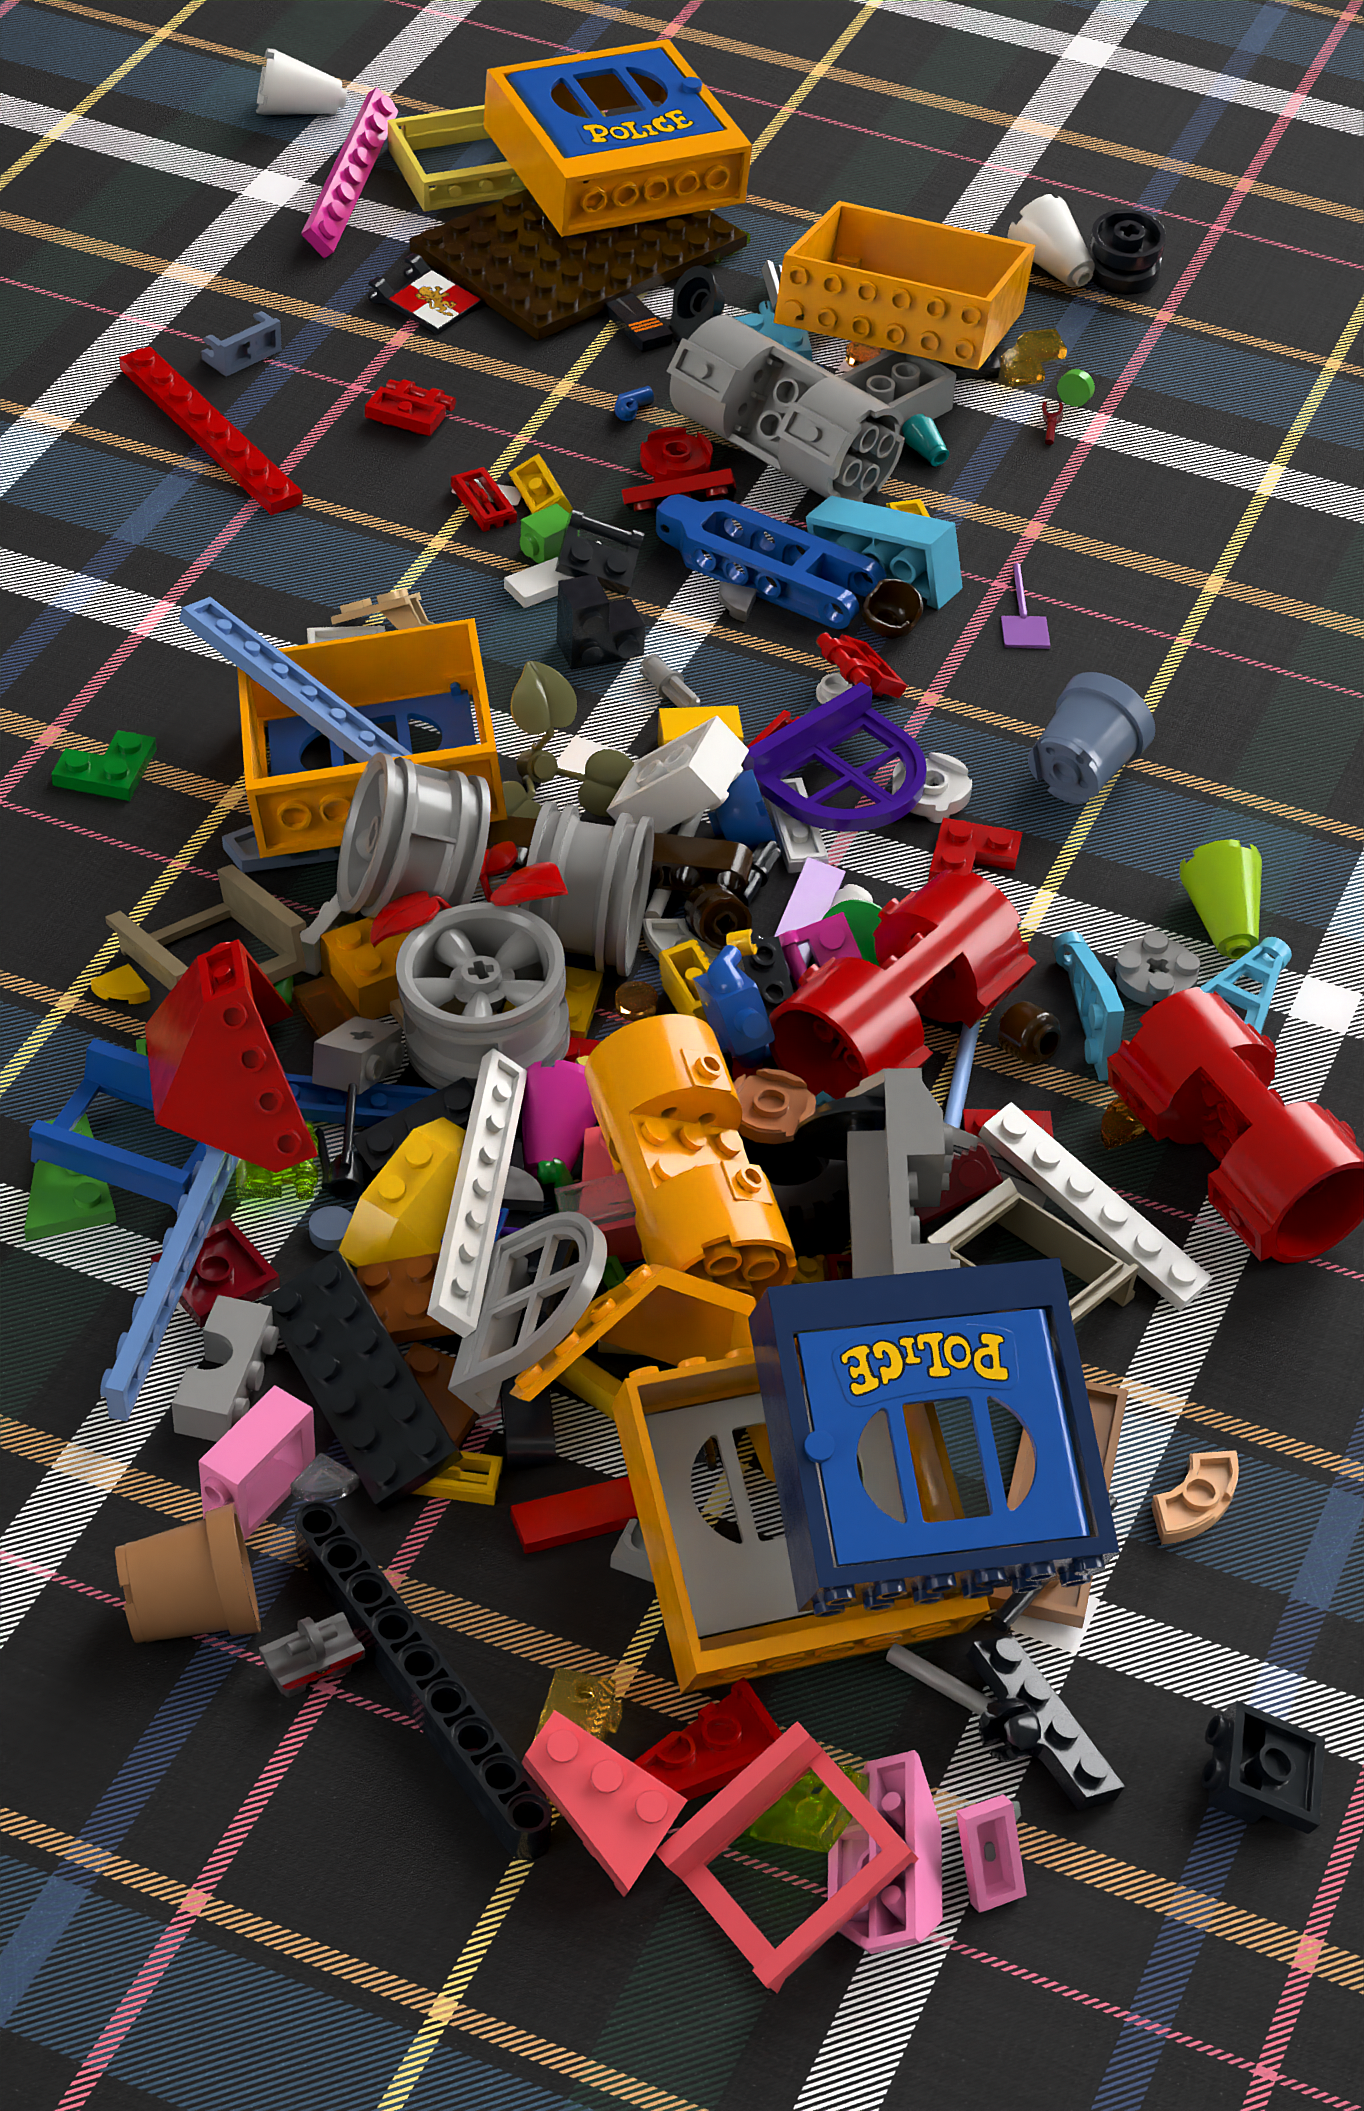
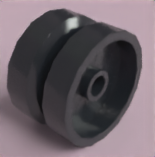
[1089,209,1166,295]

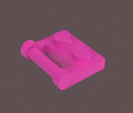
[776,912,863,989]

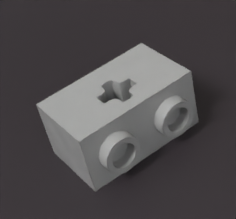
[312,1016,405,1095]

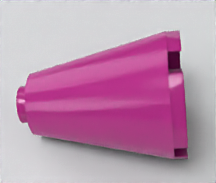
[522,1060,598,1189]

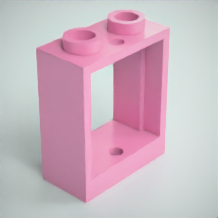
[199,1385,316,1540]

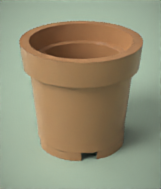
[115,1503,261,1644]

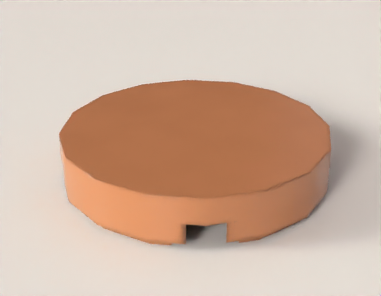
[733,1069,816,1144]

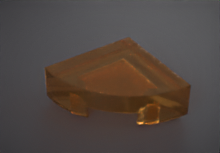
[1100,1098,1145,1150]

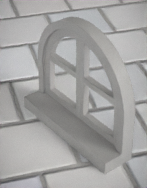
[448,1211,607,1416]

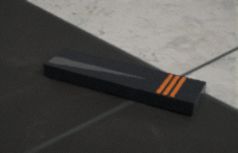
[603,292,673,352]

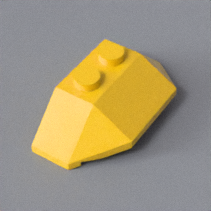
[338,1117,466,1268]

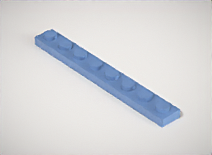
[179,597,413,763]
[100,1144,239,1421]

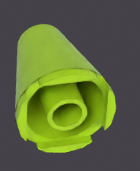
[1179,839,1262,959]

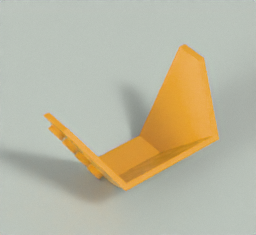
[509,1263,776,1482]

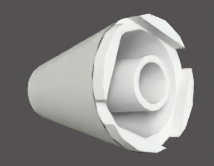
[256,48,347,115]
[1008,194,1095,287]

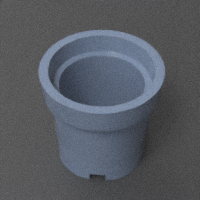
[1028,672,1155,804]

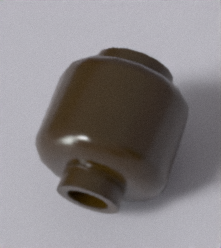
[997,1001,1062,1064]

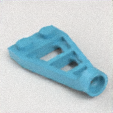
[1052,931,1125,1081]
[1200,937,1292,1035]

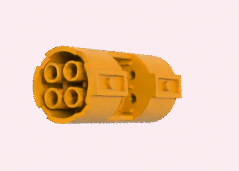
[584,1014,798,1303]

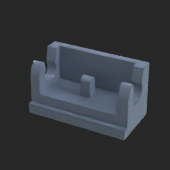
[201,311,282,377]

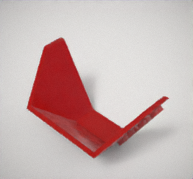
[145,939,318,1173]

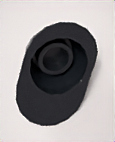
[670,265,725,342]

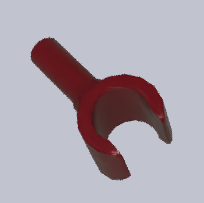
[1042,402,1063,445]

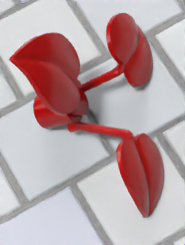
[370,841,568,948]

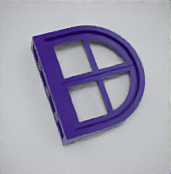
[743,682,927,832]

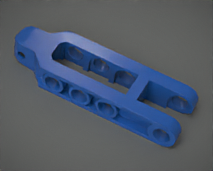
[656,494,887,629]

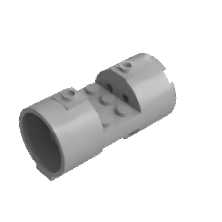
[667,315,905,502]

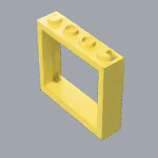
[387,105,527,212]

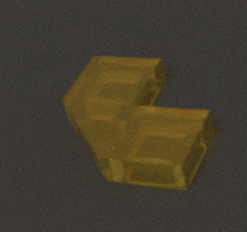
[1000,329,1067,386]

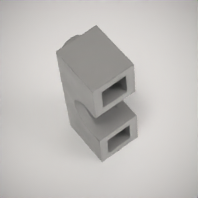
[172,1295,279,1442]

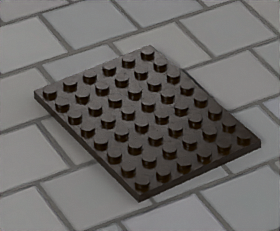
[409,189,747,340]

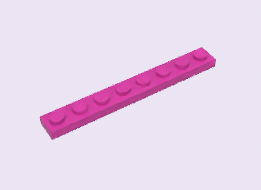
[301,87,398,259]

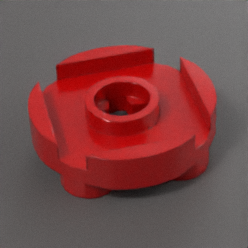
[640,427,713,483]

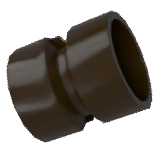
[684,883,752,950]

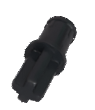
[739,840,781,907]

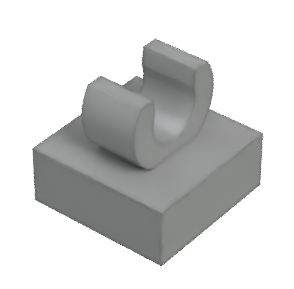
[610,1518,654,1583]

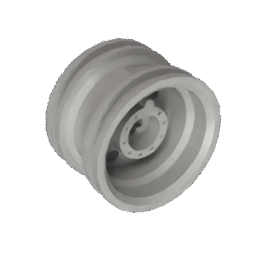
[521,801,654,976]

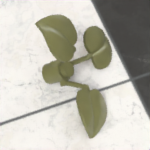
[502,661,634,819]

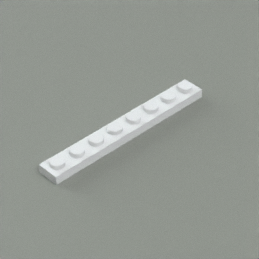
[427,1048,527,1338]

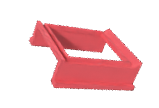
[655,1721,919,1994]

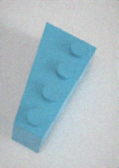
[806,496,963,610]

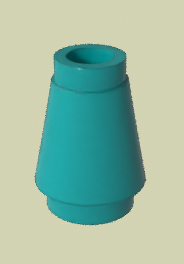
[902,414,949,466]

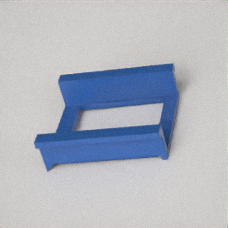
[29,1038,206,1212]

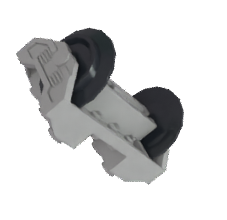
[794,1068,960,1279]

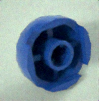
[707,769,778,852]

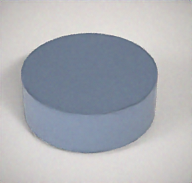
[309,1206,352,1251]

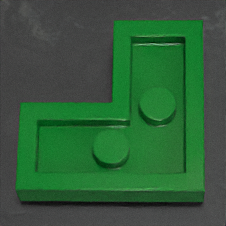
[51,730,157,801]

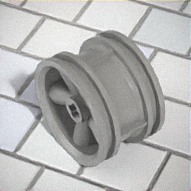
[337,752,491,918]
[396,902,570,1091]

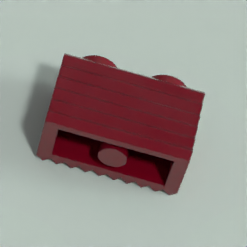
[914,1142,1003,1225]

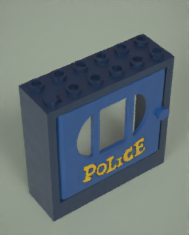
[748,1258,1120,1617]

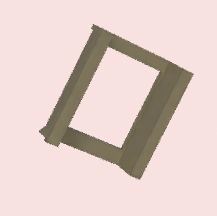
[105,864,307,991]
[926,1176,1139,1325]

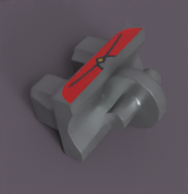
[259,1612,365,1698]

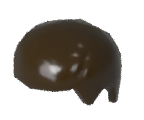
[862,579,923,639]

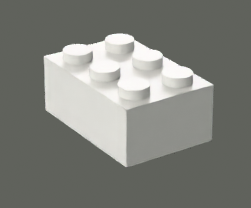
[606,716,749,834]

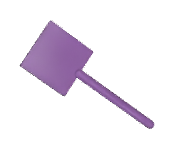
[1001,563,1050,649]

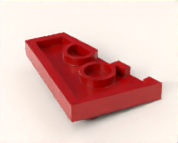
[621,468,737,512]
[633,1677,783,1801]

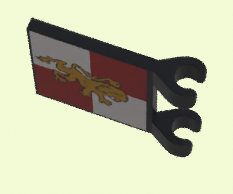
[368,253,483,335]

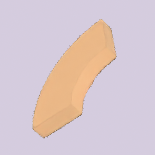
[1151,1451,1239,1545]

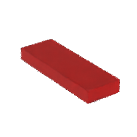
[510,1476,639,1554]

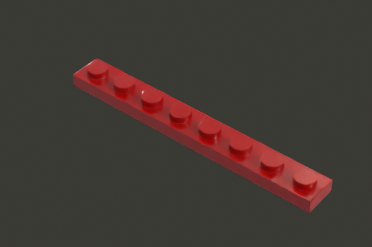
[119,346,303,516]

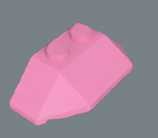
[828,1750,943,1954]

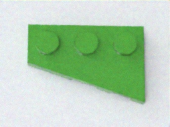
[24,1113,116,1241]

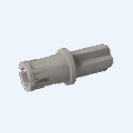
[639,654,700,708]

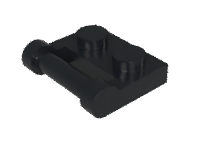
[555,508,644,595]

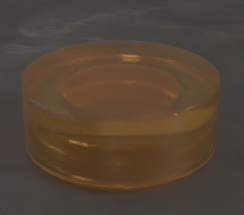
[845,341,881,368]
[615,981,658,1022]

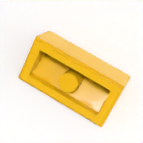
[508,453,572,514]

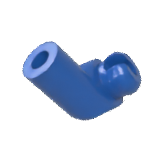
[614,386,654,421]

